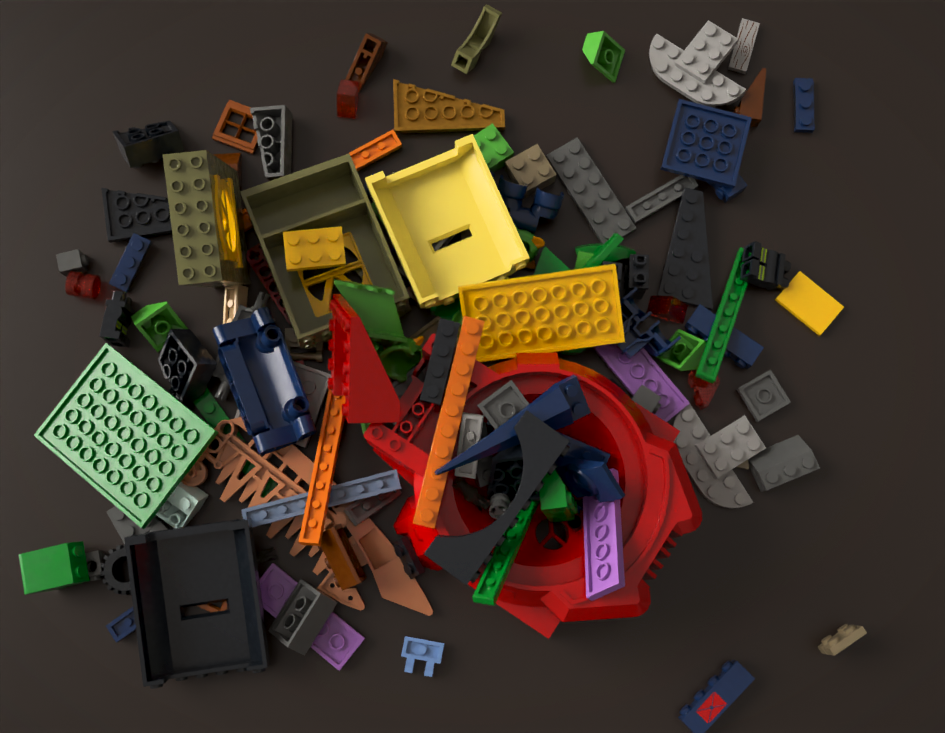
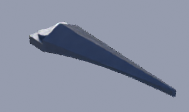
[435,374,591,475]

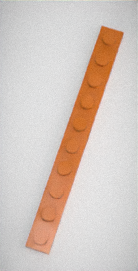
[242,129,403,232]
[412,316,485,529]
[299,390,346,546]

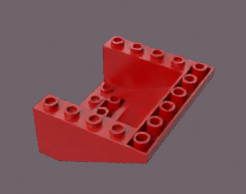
[328,294,400,423]

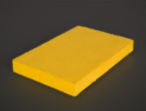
[775,271,844,336]

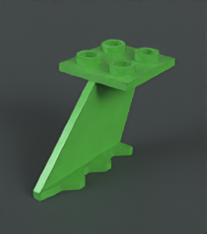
[334,280,407,345]

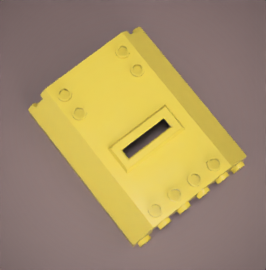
[365,134,530,309]

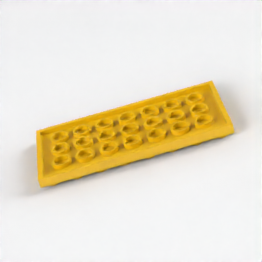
[458,264,625,362]

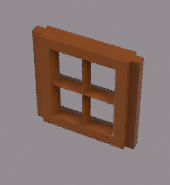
[212,100,258,154]

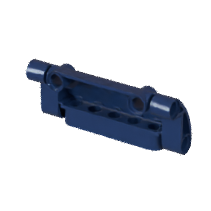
[212,307,317,455]

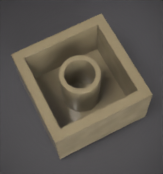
[505,144,557,200]

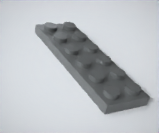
[546,137,637,243]

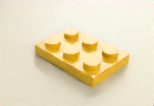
[283,226,346,272]

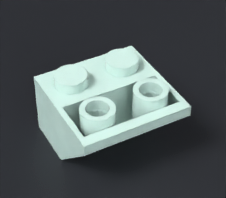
[156,482,209,528]

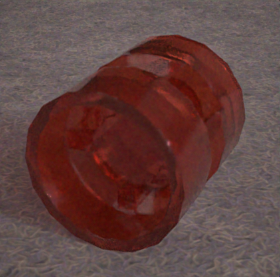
[65,271,101,300]

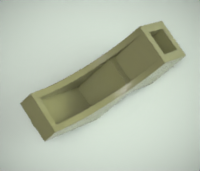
[451,4,502,74]

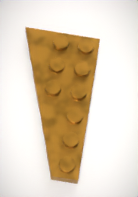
[393,79,505,134]

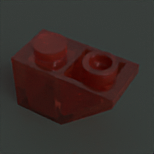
[688,369,720,410]

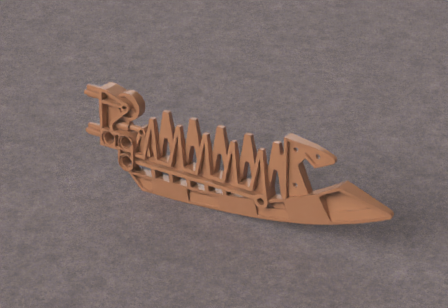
[181,417,433,616]

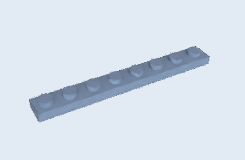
[241,469,402,528]

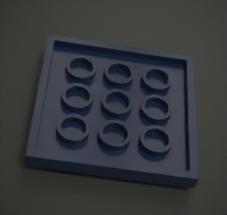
[660,99,752,189]

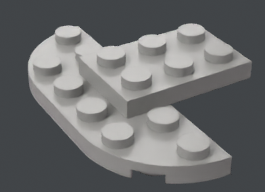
[649,20,746,108]
[673,403,766,509]

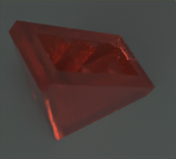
[337,80,360,119]
[646,296,688,324]

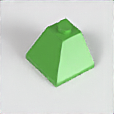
[582,31,625,82]
[131,301,188,352]
[655,329,706,371]

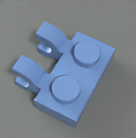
[401,636,444,677]

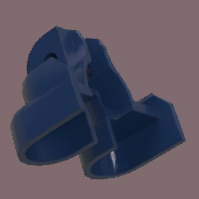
[497,175,564,234]
[613,287,681,359]

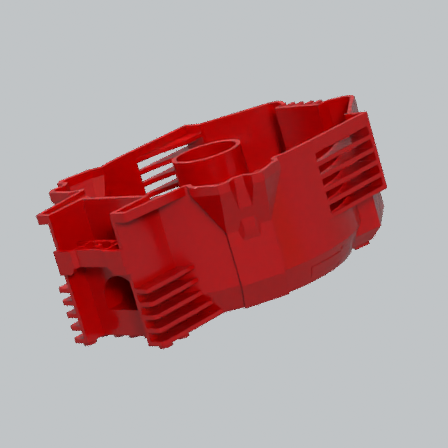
[364,334,702,639]

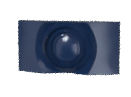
[554,456,625,502]

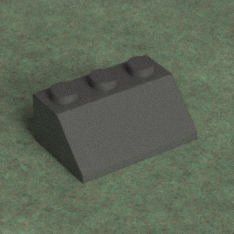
[748,435,820,492]
[268,579,338,656]

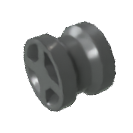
[489,493,511,519]

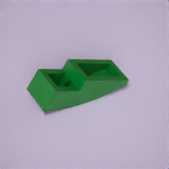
[575,243,636,266]

